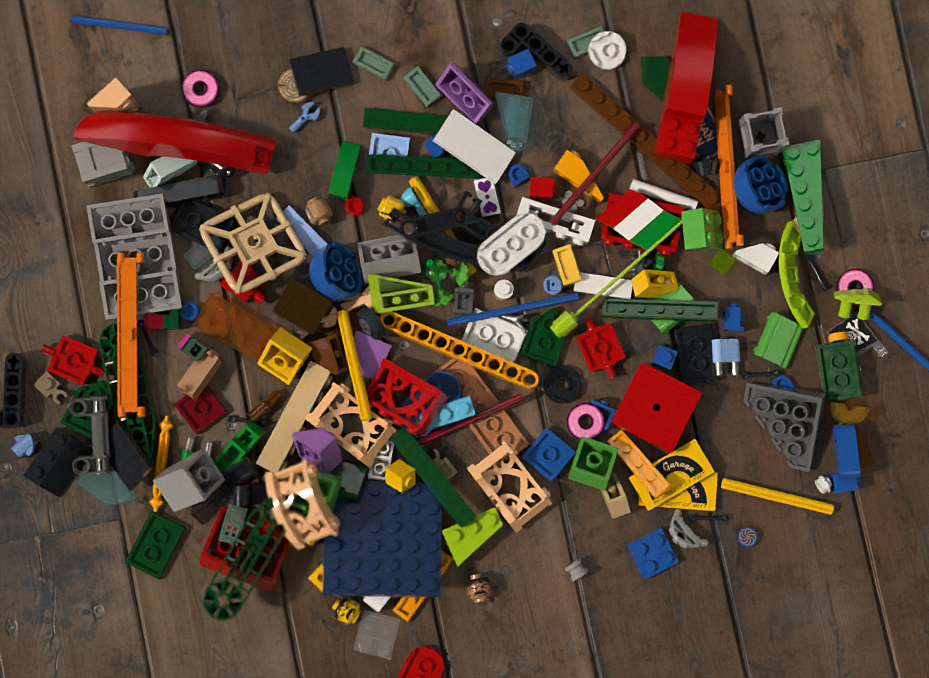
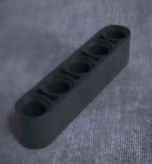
[133,175,228,209]

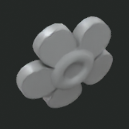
[562,190,584,212]

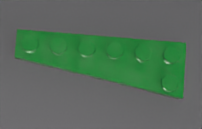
[783,139,824,254]

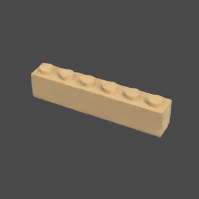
[256,361,333,473]

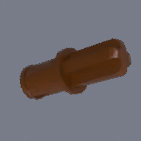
[247,390,282,423]

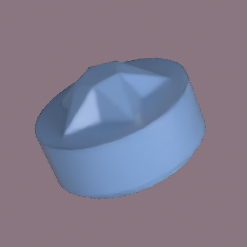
[543,275,563,295]

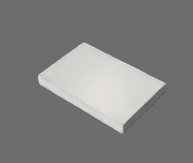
[461,308,528,363]

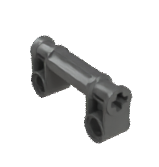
[69,395,111,475]

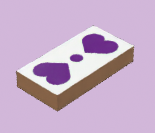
[474,178,501,218]

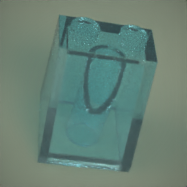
[495,92,534,152]

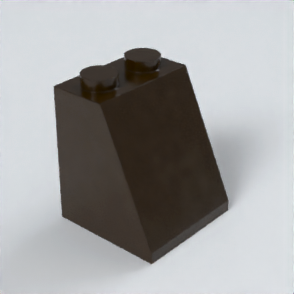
[271,278,333,335]

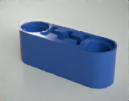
[833,424,860,479]

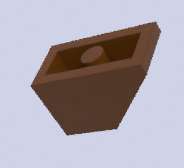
[308,334,349,375]

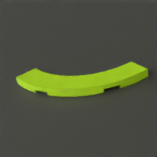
[779,221,815,329]

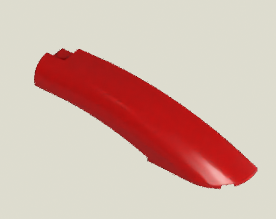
[72,110,275,175]

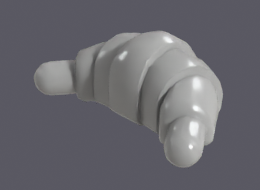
[195,246,233,283]
[669,509,709,549]

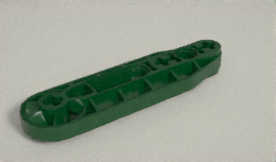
[99,323,157,461]
[203,495,291,621]

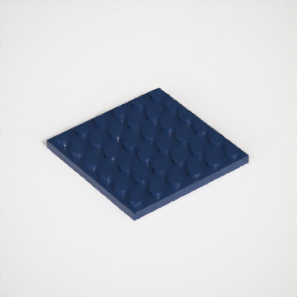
[323,481,442,597]

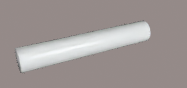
[630,179,698,210]

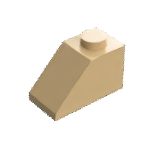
[601,471,630,519]

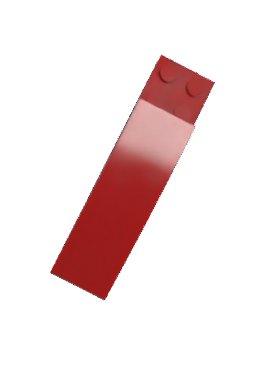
[653,11,718,164]

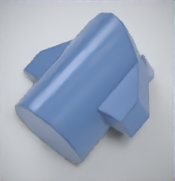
[11,434,38,459]

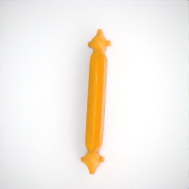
[150,416,173,512]

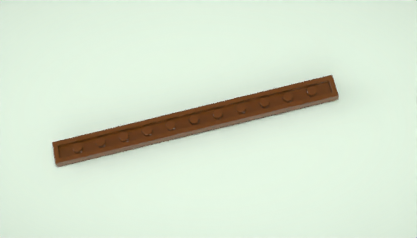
[569,73,753,235]

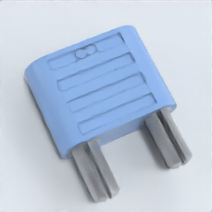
[712,339,740,376]

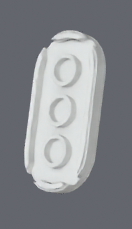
[477,213,546,275]

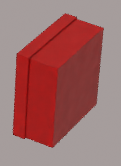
[610,362,702,453]

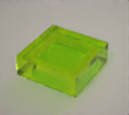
[708,249,736,275]

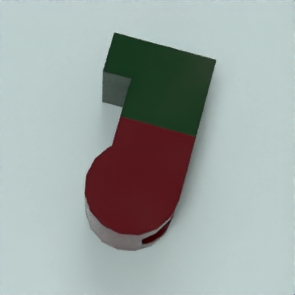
[143,309,181,331]

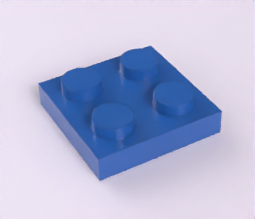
[522,428,576,482]
[626,528,679,580]

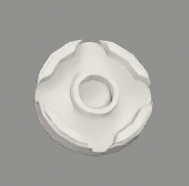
[588,31,627,69]

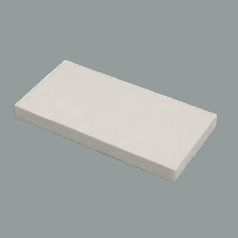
[433,109,516,184]

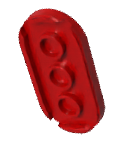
[397,646,444,678]

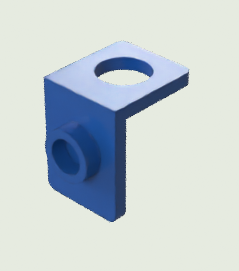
[590,400,616,431]

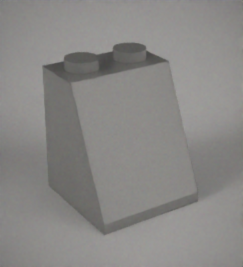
[153,448,225,512]

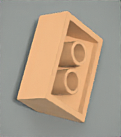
[87,78,140,112]

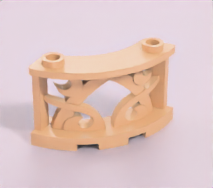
[305,382,397,468]
[467,441,552,533]
[265,460,339,550]

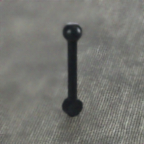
[806,254,828,291]
[137,319,159,356]
[741,370,781,379]
[228,415,268,427]
[688,514,729,522]

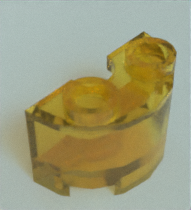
[827,402,870,424]

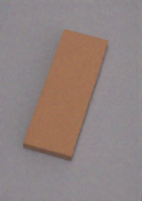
[433,352,530,467]

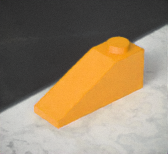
[553,150,603,203]

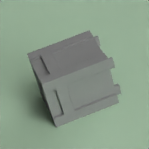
[737,107,790,160]
[71,142,135,188]

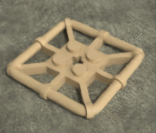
[199,192,307,294]

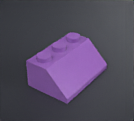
[435,62,496,124]

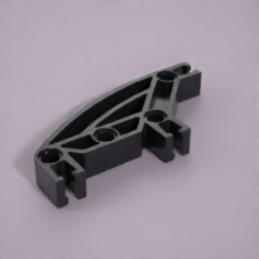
[382,191,547,268]

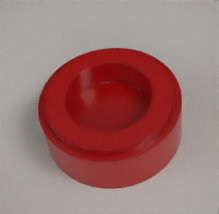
[345,196,364,216]

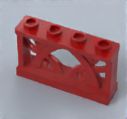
[600,193,685,256]
[366,358,449,436]

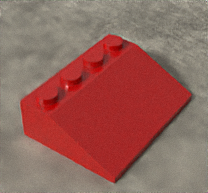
[199,507,291,592]

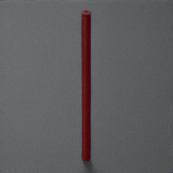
[549,123,640,226]
[399,393,524,454]

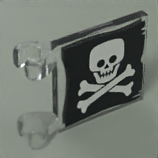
[826,311,887,371]

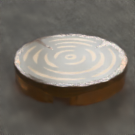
[276,67,312,105]

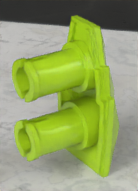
[834,288,882,320]

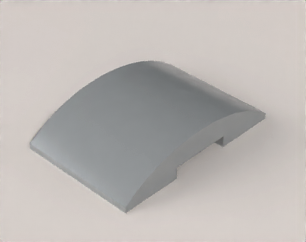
[86,194,182,320]

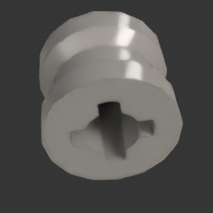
[564,558,588,581]

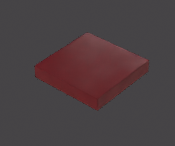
[173,385,228,435]

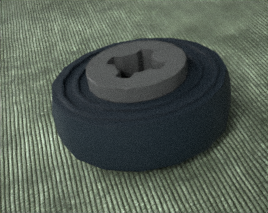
[357,307,385,340]

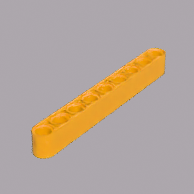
[380,311,539,390]

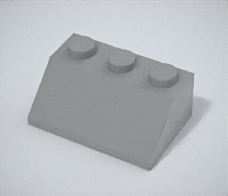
[357,232,421,284]

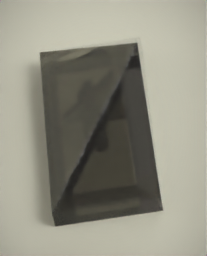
[190,487,231,525]

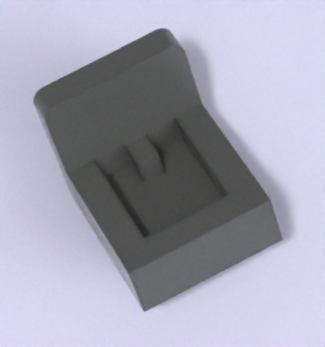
[453,285,474,315]

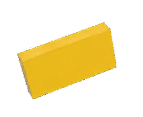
[552,244,583,287]

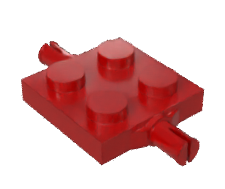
[575,316,626,379]
[41,335,105,386]

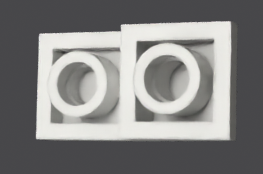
[368,438,394,481]

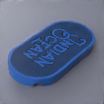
[398,371,461,438]

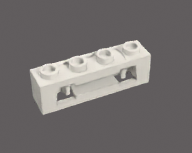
[517,197,595,246]

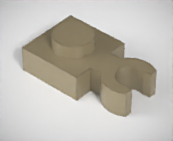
[33,371,69,405]
[432,449,458,480]

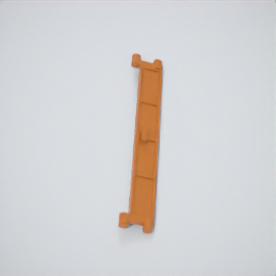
[714,85,744,249]
[117,252,145,417]

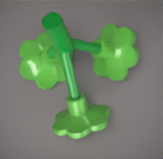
[424,259,469,306]

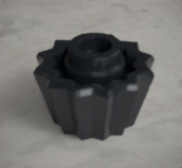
[692,154,719,176]

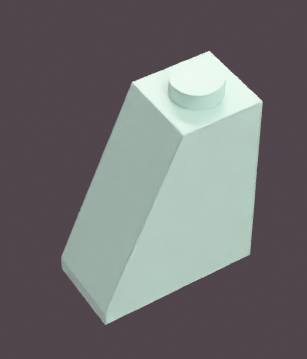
[143,157,197,187]

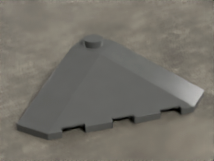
[744,382,826,472]

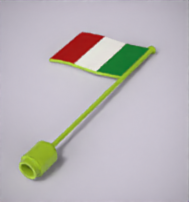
[550,189,683,339]

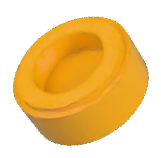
[828,331,848,343]

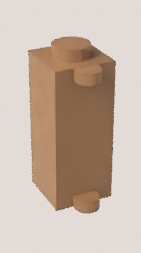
[177,349,222,400]

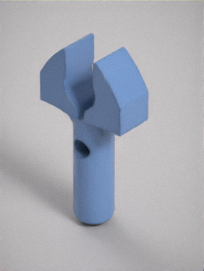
[289,102,320,132]

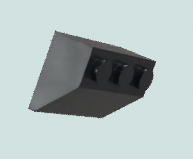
[23,427,92,497]

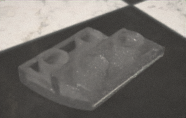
[353,610,401,660]

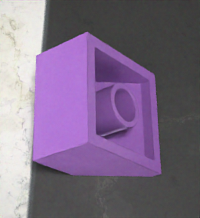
[292,429,342,473]

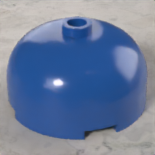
[734,155,788,214]
[309,242,363,301]

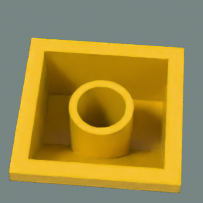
[257,327,312,385]

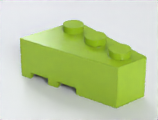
[368,274,435,313]
[442,507,503,567]

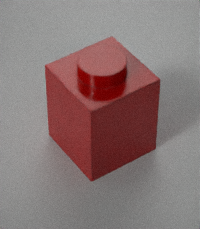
[529,177,557,200]

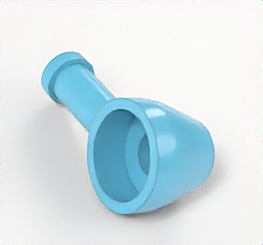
[400,187,427,216]

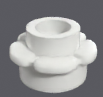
[815,476,832,494]

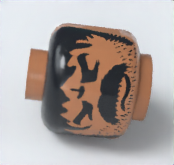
[465,573,492,603]

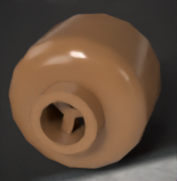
[305,197,333,226]

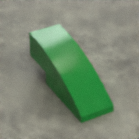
[328,141,361,200]
[213,420,266,472]

